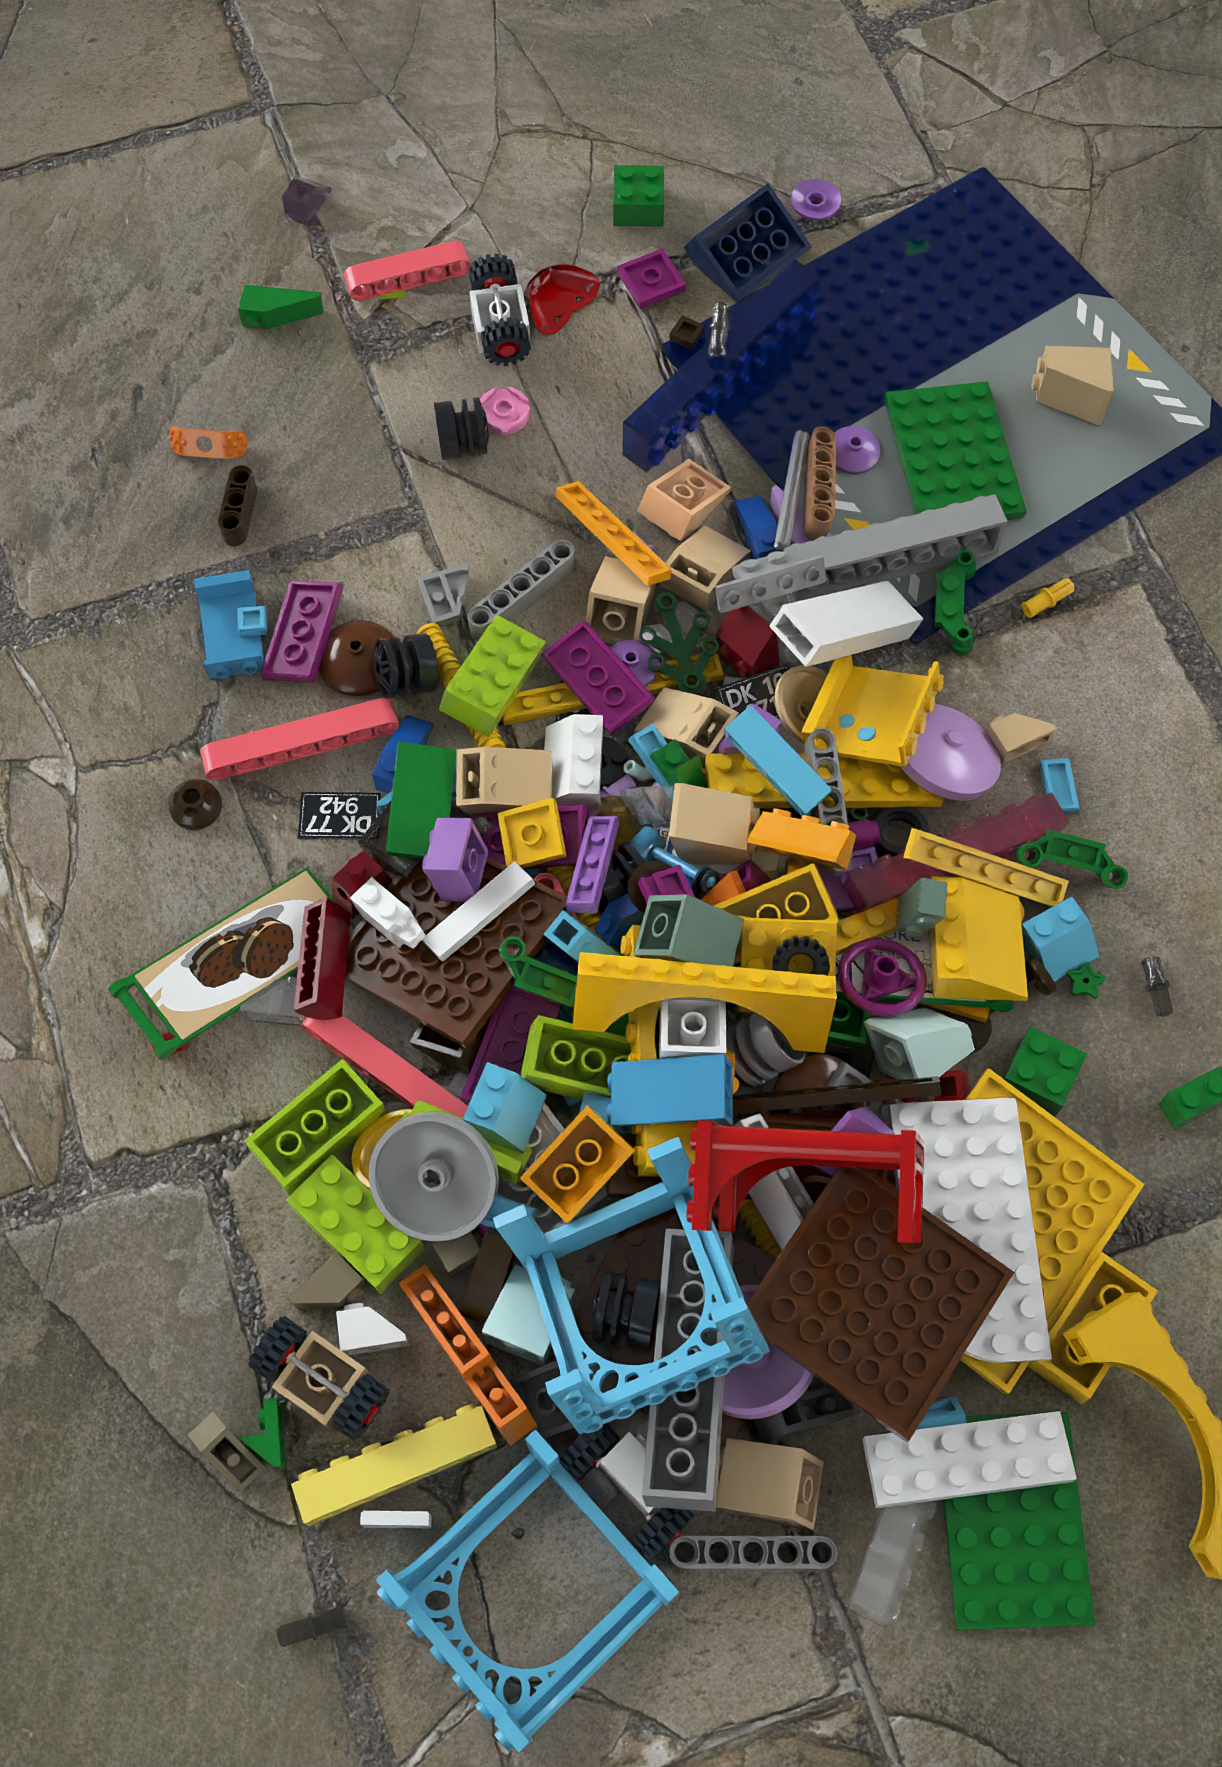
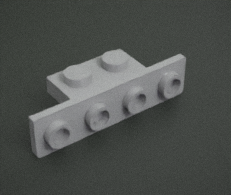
[715,551,826,613]

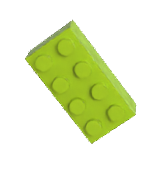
[439,614,546,737]
[521,1015,659,1100]
[244,1059,387,1196]
[286,1154,425,1295]

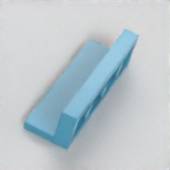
[724,706,831,816]

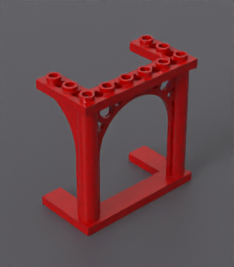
[686,1120,925,1243]

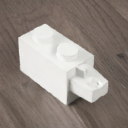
[350,877,426,948]

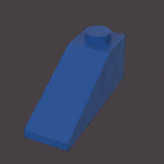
[734,496,783,560]
[372,715,434,794]

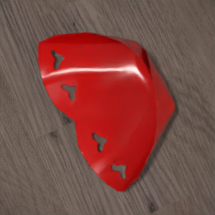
[524,264,600,334]

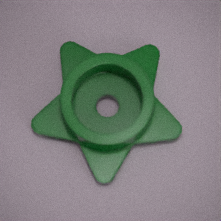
[1066,962,1106,999]

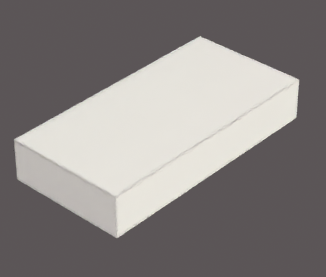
[360,1510,432,1529]

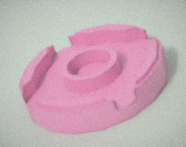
[480,387,530,435]

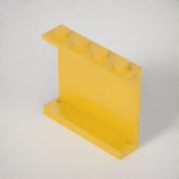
[801,655,944,767]

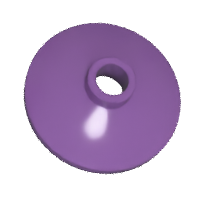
[791,179,841,220]
[834,426,881,474]
[610,640,659,686]

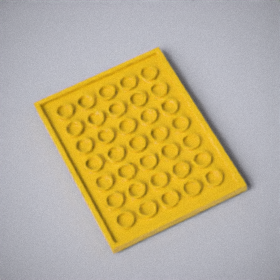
[960,1068,1145,1395]

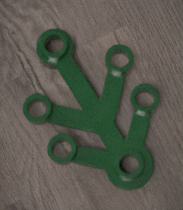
[639,592,719,695]

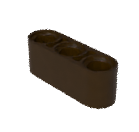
[218,465,257,546]
[460,1227,516,1324]

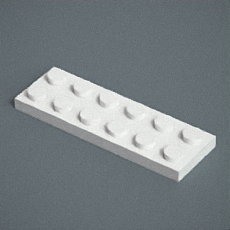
[862,1411,1077,1508]

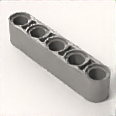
[468,539,575,641]
[804,728,852,876]
[668,1536,838,1571]

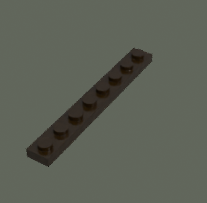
[733,1076,941,1119]

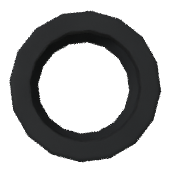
[873,806,929,863]

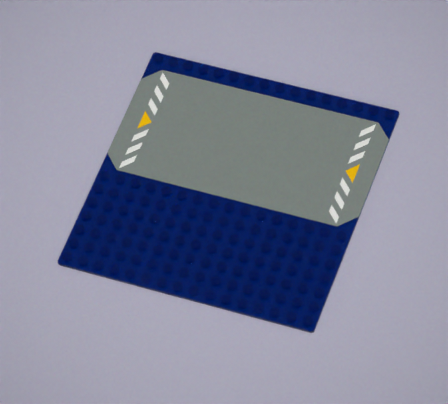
[661,167,1222,644]

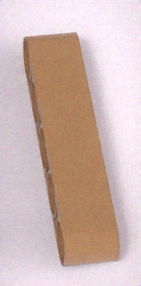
[803,427,836,541]

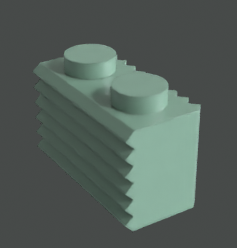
[895,877,947,937]

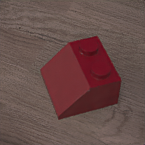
[716,605,780,678]

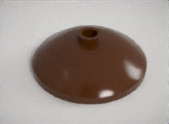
[318,620,394,696]
[773,1053,856,1119]

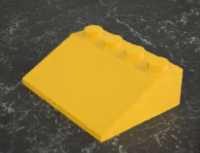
[930,876,1028,1001]

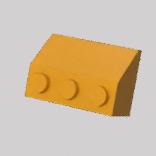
[747,809,856,870]
[520,1105,635,1224]

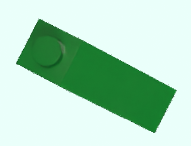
[238,285,324,329]

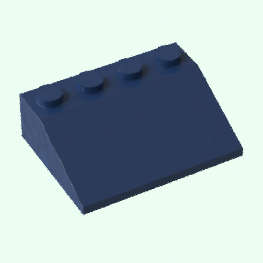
[683,183,812,303]

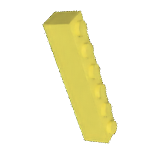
[291,1404,497,1526]

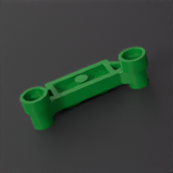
[935,550,976,656]
[1014,829,1128,889]
[499,936,577,1009]

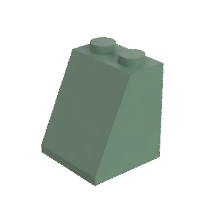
[633,894,744,967]

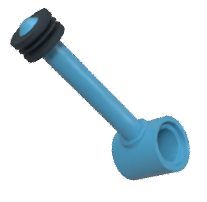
[629,826,720,893]

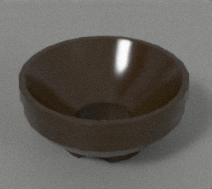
[168,779,222,830]

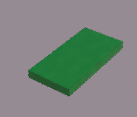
[385,741,456,860]

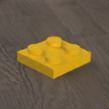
[497,798,567,868]

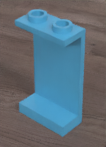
[194,570,264,679]
[607,1054,733,1133]

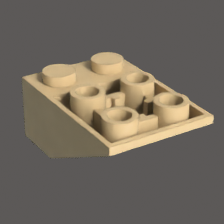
[661,525,751,612]
[634,687,739,768]
[456,747,552,815]

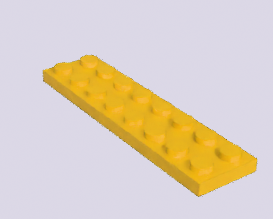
[705,753,944,808]

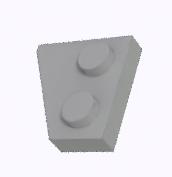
[417,563,469,627]

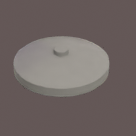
[368,1112,499,1241]

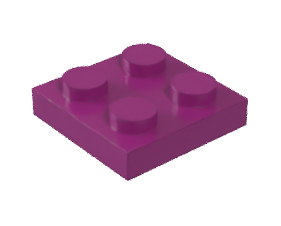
[617,248,686,309]

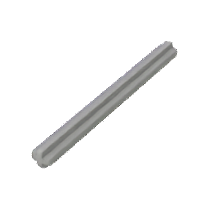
[774,430,810,551]

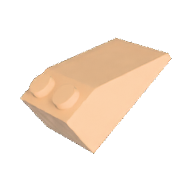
[637,459,732,541]

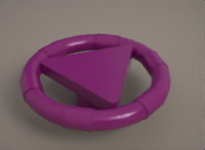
[838,938,927,1016]

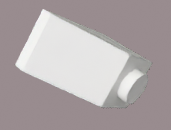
[336,1303,409,1356]

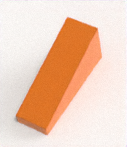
[700,870,746,906]

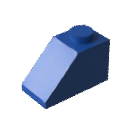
[595,894,645,948]

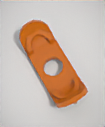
[169,426,248,459]

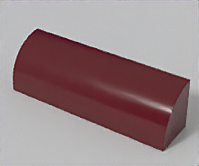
[293,897,351,1020]

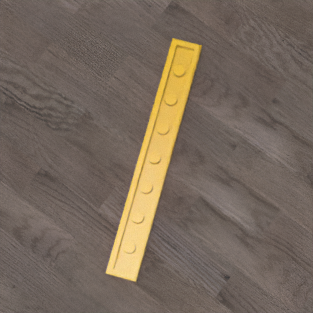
[502,653,724,726]

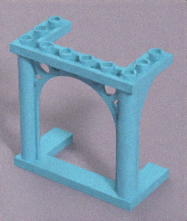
[493,1137,770,1434]
[376,1429,679,1753]

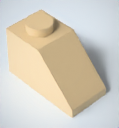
[986,713,1057,765]

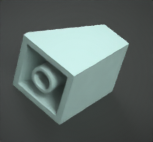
[864,1008,975,1080]
[482,1264,576,1366]

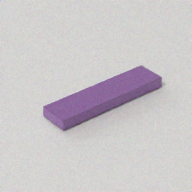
[565,816,619,913]

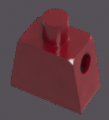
[332,851,393,920]

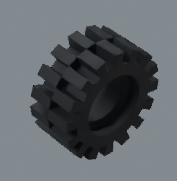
[772,936,830,976]

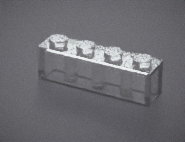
[845,1501,937,1627]

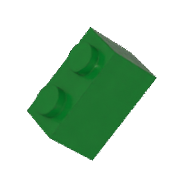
[1158,1066,1222,1130]

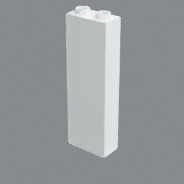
[770,581,923,667]

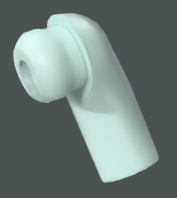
[624,760,655,782]

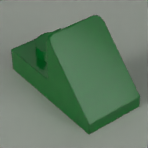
[650,739,707,791]
[239,1398,286,1471]

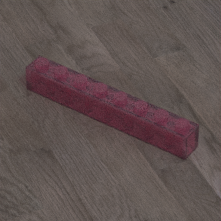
[843,793,1069,913]

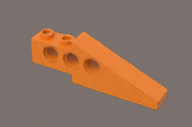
[399,1265,537,1446]

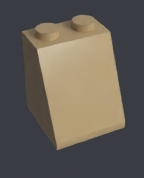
[1031,346,1114,425]
[586,556,656,645]
[669,783,760,864]
[716,1438,824,1531]

